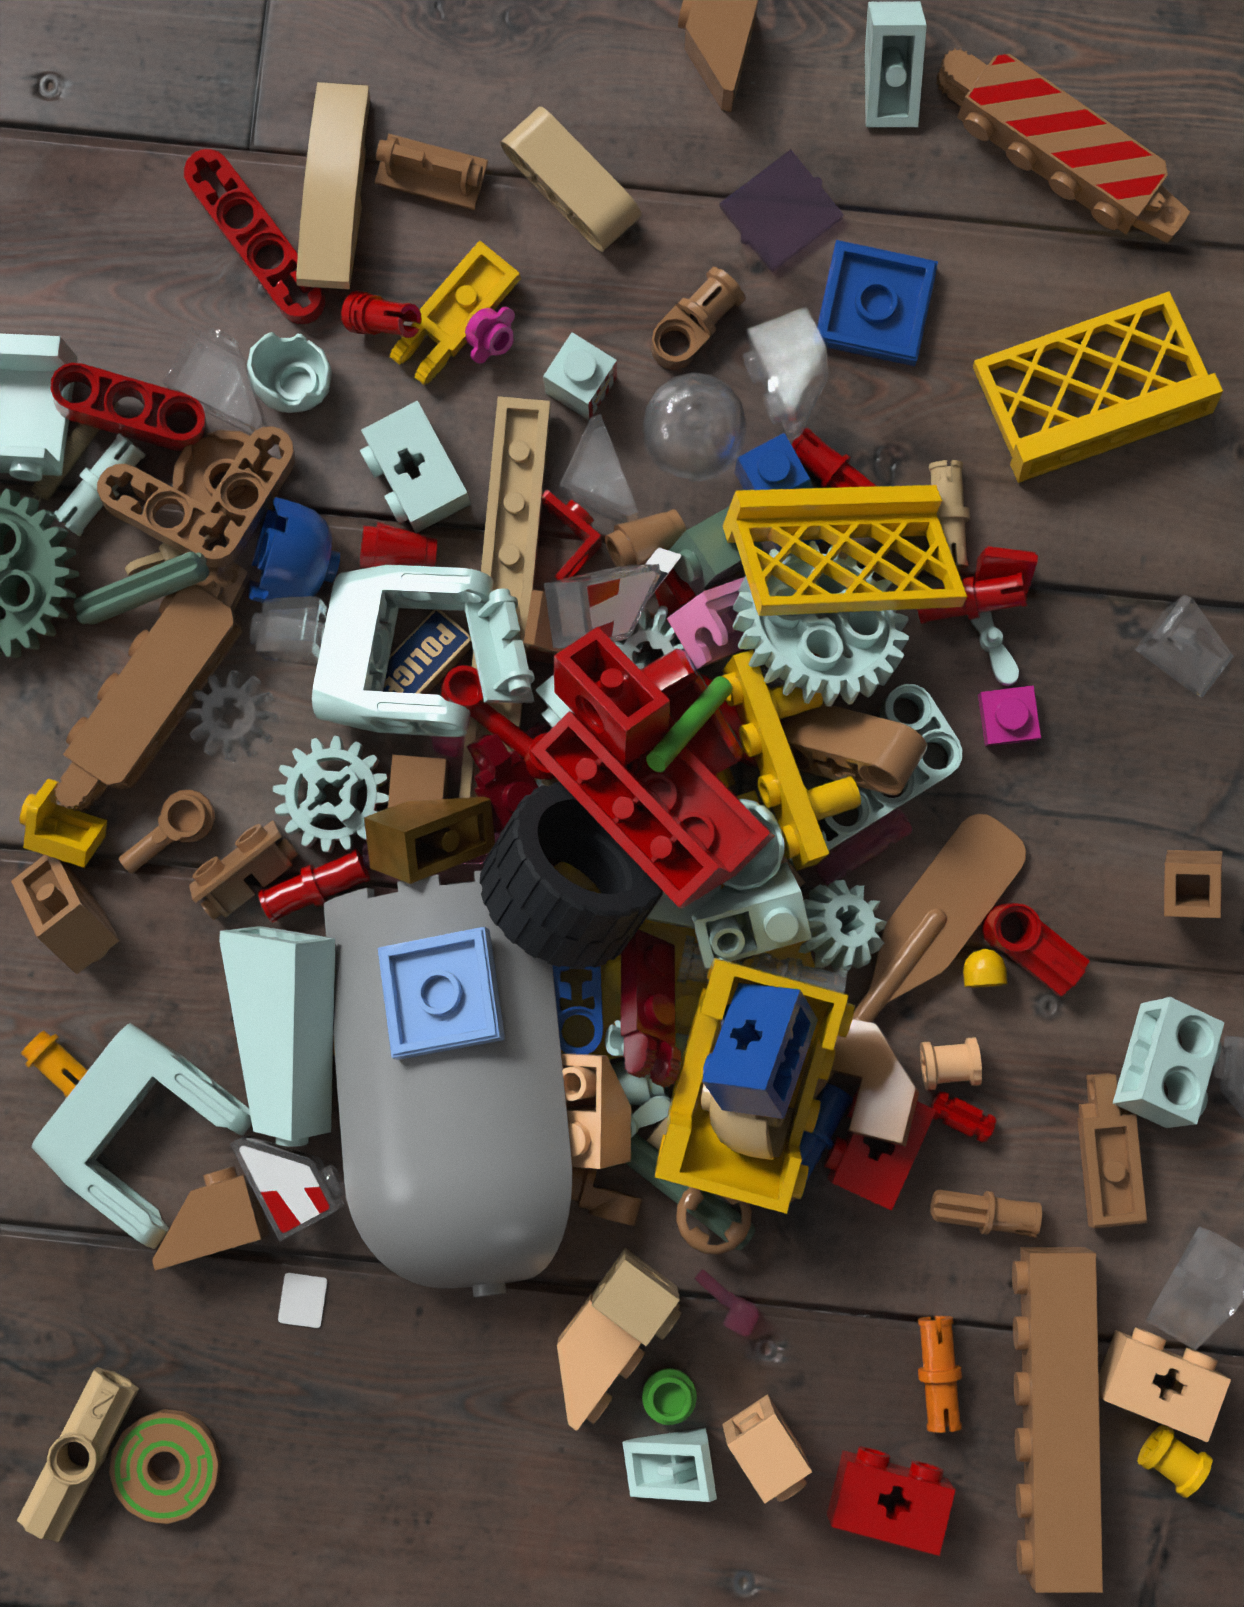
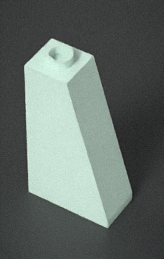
[220,926,335,1147]

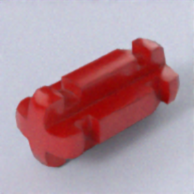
[930,1092,997,1142]

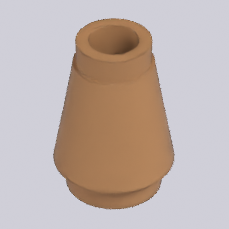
[605,509,686,574]

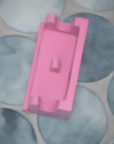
[667,577,745,669]

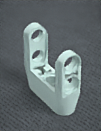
[312,565,494,737]
[32,1023,252,1249]

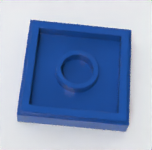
[813,240,938,366]

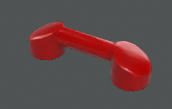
[441,665,556,780]

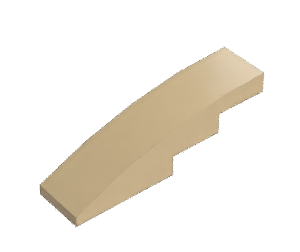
[296,82,370,289]

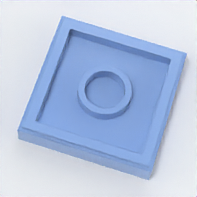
[378,927,505,1060]

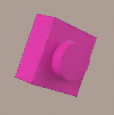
[978,685,1041,747]

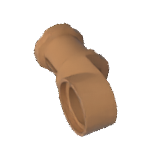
[651,266,746,370]
[571,1167,642,1226]

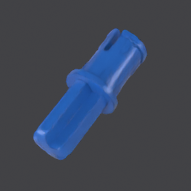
[799,1083,853,1182]

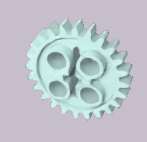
[732,541,909,706]

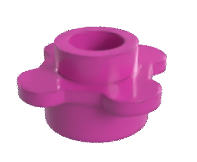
[465,307,515,364]

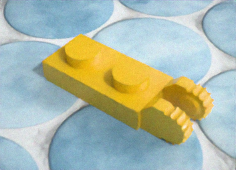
[390,241,521,385]

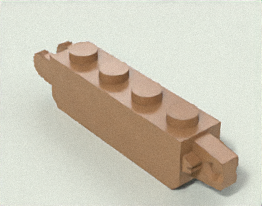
[54,562,251,812]

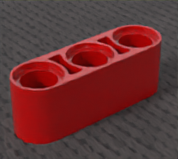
[50,362,205,451]

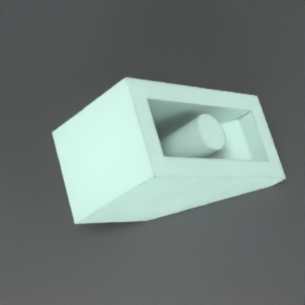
[865,1,927,127]

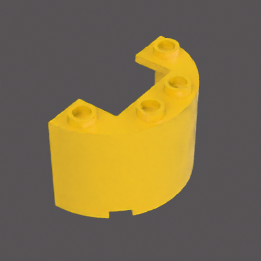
[655,958,855,1214]

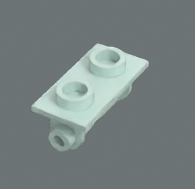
[464,588,535,703]

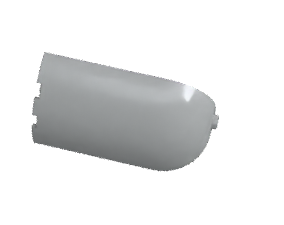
[324,871,572,1297]

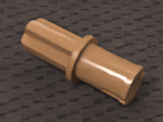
[930,1190,1042,1238]

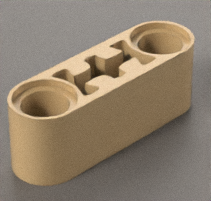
[500,106,642,252]

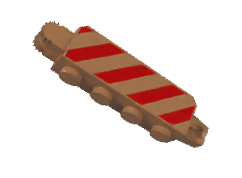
[936,48,1190,243]

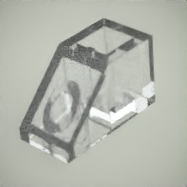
[743,307,829,440]
[1145,1226,1244,1350]

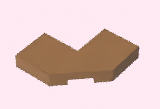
[831,1019,919,1146]

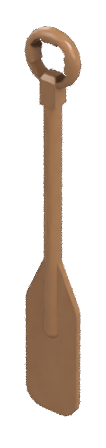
[676,814,1026,1255]

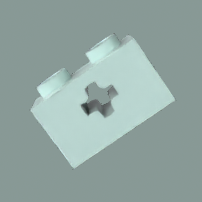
[360,400,471,533]

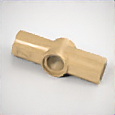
[17,1367,139,1542]

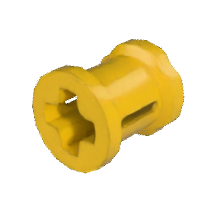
[1137,1424,1213,1498]

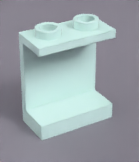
[0,333,77,481]

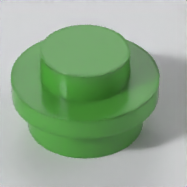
[642,1368,697,1425]

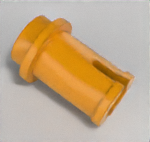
[21,1030,89,1098]

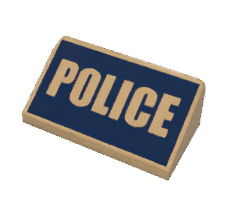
[383,610,473,694]

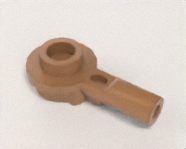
[119,790,215,874]

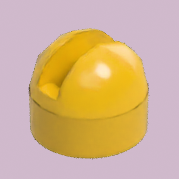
[963,949,1008,988]

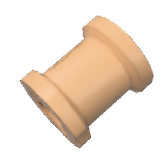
[920,1037,982,1090]

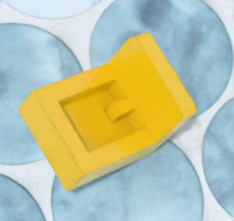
[19,778,107,868]

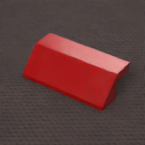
[530,711,775,909]

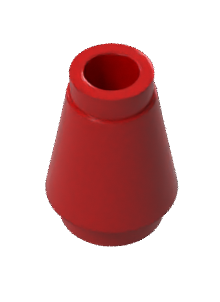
[360,521,437,568]

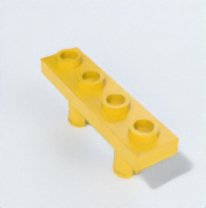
[721,649,861,871]

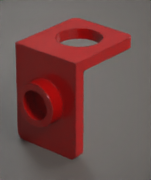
[541,490,602,590]

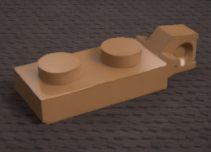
[1077,1073,1147,1228]

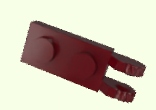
[621,929,681,1088]

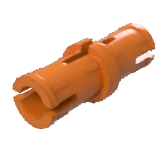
[918,1316,962,1433]

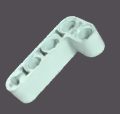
[787,684,963,866]

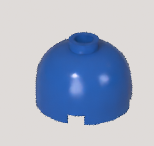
[249,497,340,607]

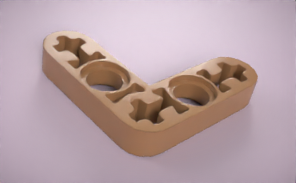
[97,426,295,568]

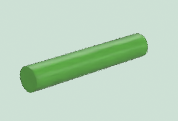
[646,676,733,772]

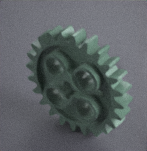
[0,488,79,658]

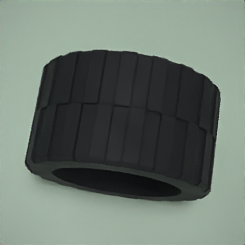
[480,782,663,969]

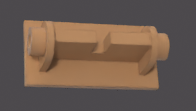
[374,133,489,210]
[189,820,299,920]

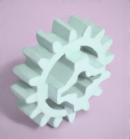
[273,736,390,853]

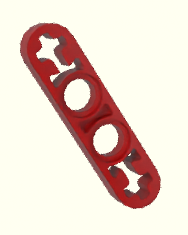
[184,149,325,324]

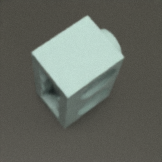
[1112,997,1225,1128]

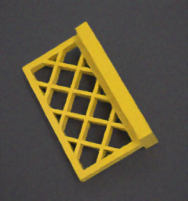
[973,291,1223,483]
[723,485,967,616]

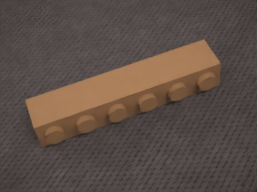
[1012,1247,1103,1593]

